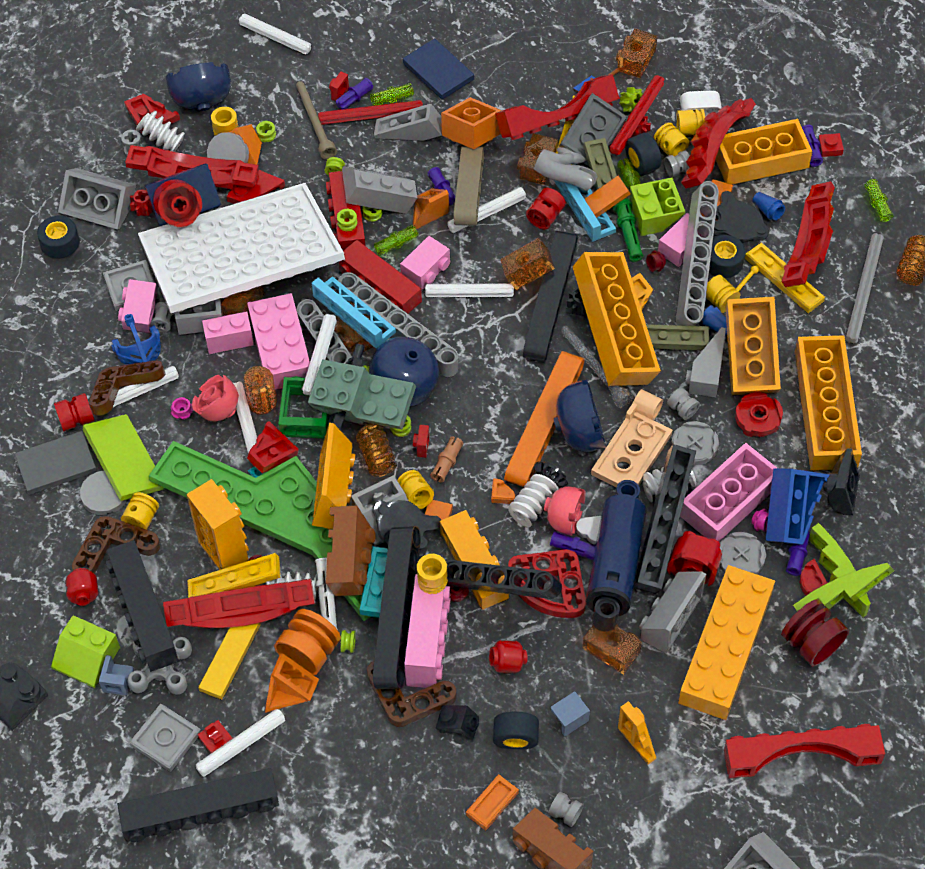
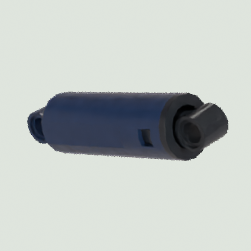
[586,480,646,632]

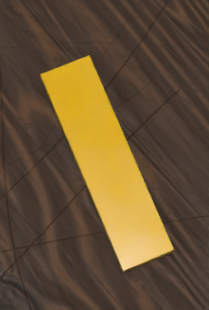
[745,242,825,313]
[188,553,281,598]
[198,622,262,700]

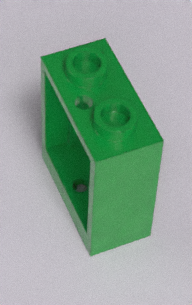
[278,376,329,439]

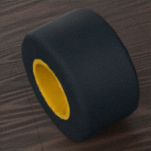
[625,133,662,175]
[37,215,80,258]
[709,235,746,278]
[493,711,539,750]

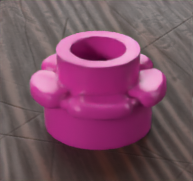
[171,397,193,419]
[752,508,769,532]

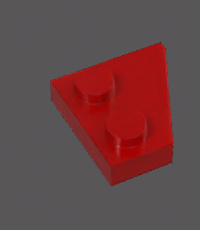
[124,94,180,133]
[227,170,285,204]
[247,421,299,474]

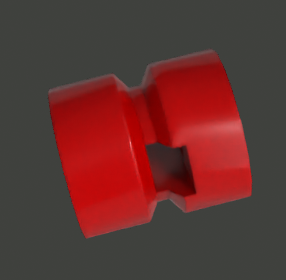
[526,188,566,230]
[54,393,95,432]

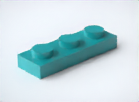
[360,547,388,618]

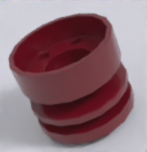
[781,599,849,667]

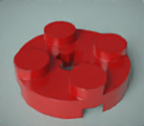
[735,392,783,437]

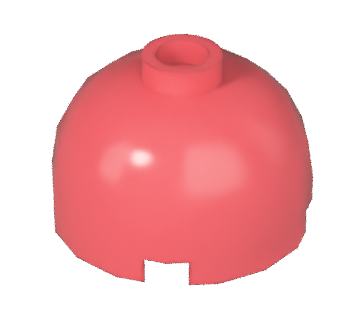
[192,375,239,422]
[544,486,586,536]

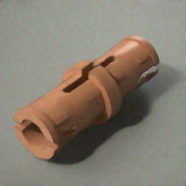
[430,436,464,483]

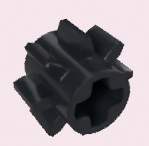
[567,288,586,317]

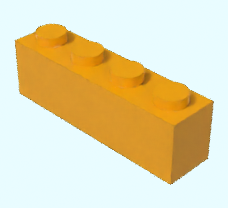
[440,510,509,610]

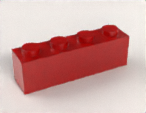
[325,171,365,251]
[339,240,422,314]

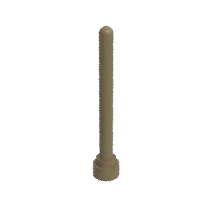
[296,81,337,160]

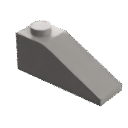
[374,104,442,141]
[685,327,726,397]

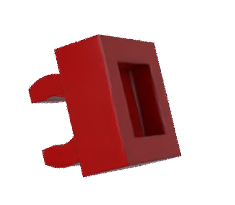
[197,720,233,754]

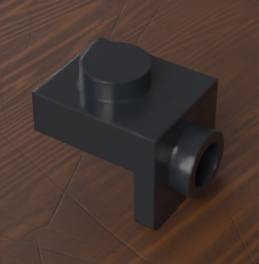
[436,705,479,739]

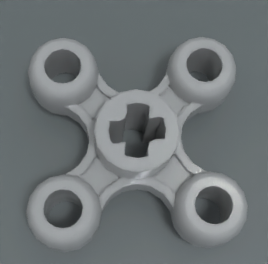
[127,637,192,695]

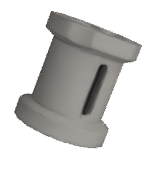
[121,130,143,156]
[150,302,174,332]

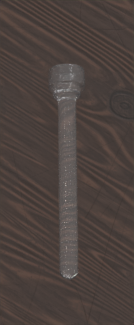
[561,326,633,408]

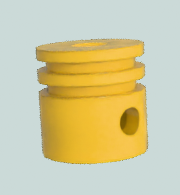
[211,107,238,136]
[676,109,705,136]
[653,123,689,156]
[706,275,741,313]
[397,470,434,509]
[121,492,159,530]
[417,554,447,594]

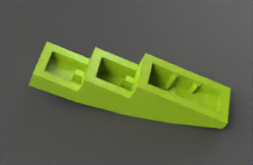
[809,523,871,617]
[793,563,894,611]

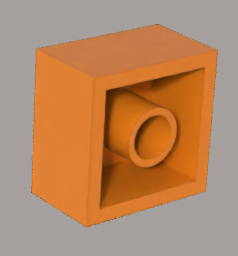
[441,97,502,149]

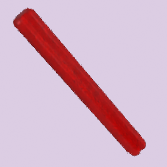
[610,75,664,155]
[318,100,423,125]

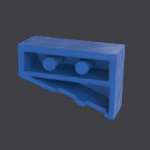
[766,468,830,544]

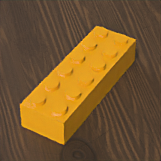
[572,252,661,386]
[795,335,862,470]
[678,565,775,720]

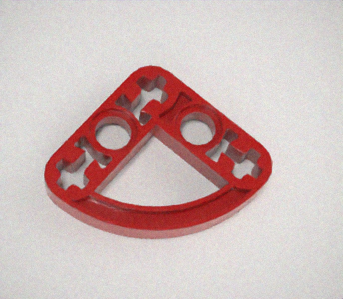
[508,549,586,618]

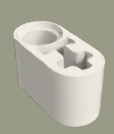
[680,91,722,117]

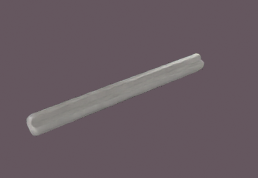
[846,233,884,344]

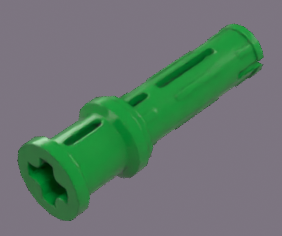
[613,198,644,262]

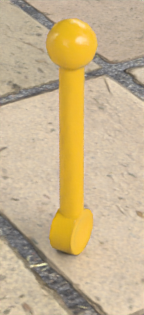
[736,266,759,291]

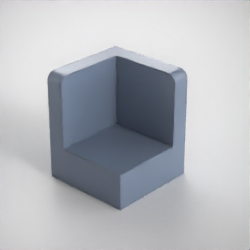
[99,655,134,695]
[551,691,590,736]

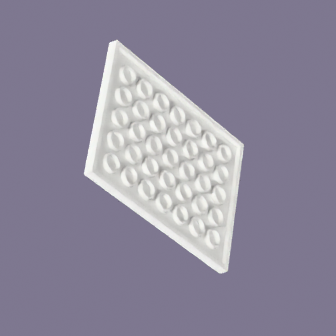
[138,183,345,313]

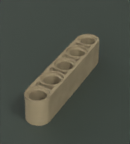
[454,147,484,226]

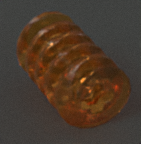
[896,235,925,286]
[243,366,277,415]
[356,424,397,476]

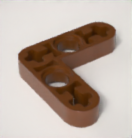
[89,361,166,415]
[72,516,160,574]
[367,661,457,727]

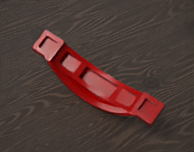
[681,98,756,189]
[125,145,259,189]
[781,181,835,288]
[163,578,315,628]

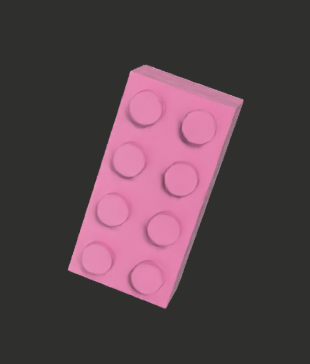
[247,293,310,391]
[680,443,777,541]
[405,574,450,688]

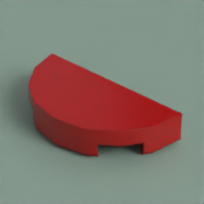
[800,559,827,596]

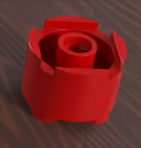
[153,179,202,227]
[667,531,722,586]

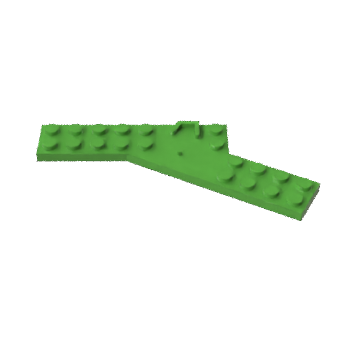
[149,441,372,621]

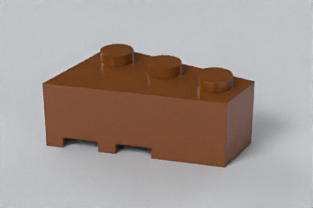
[326,505,376,596]
[513,808,593,869]

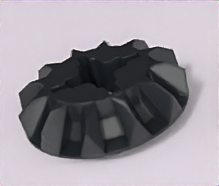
[534,461,568,489]

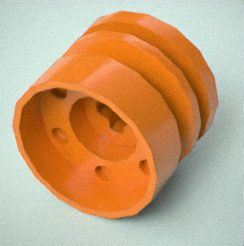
[274,609,341,675]

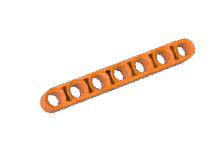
[504,351,585,487]

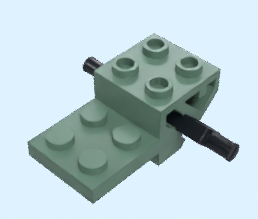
[308,344,416,430]

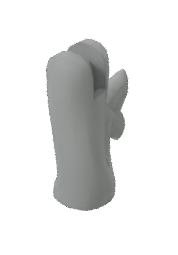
[534,147,598,191]

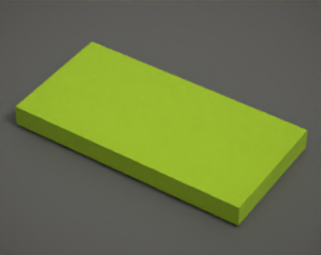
[83,414,164,501]

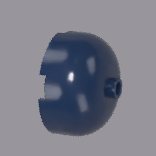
[166,62,231,111]
[368,337,439,406]
[553,379,606,452]

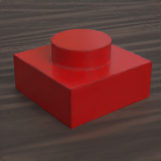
[329,72,349,101]
[818,133,844,157]
[413,425,430,458]

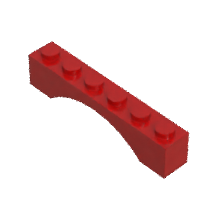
[495,74,620,140]
[724,724,885,779]

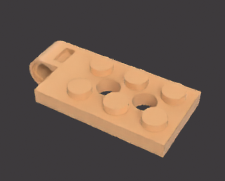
[591,389,673,487]

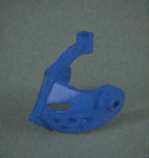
[111,314,161,365]

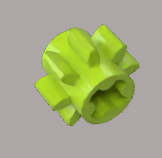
[619,87,643,113]

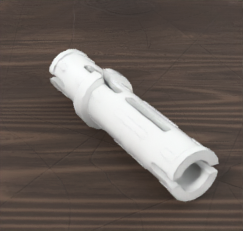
[315,558,338,630]

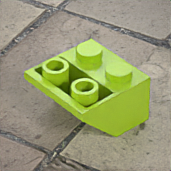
[629,178,685,236]

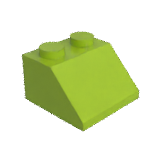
[51,615,120,688]

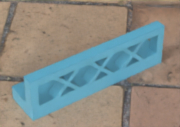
[554,180,616,242]
[312,276,396,348]

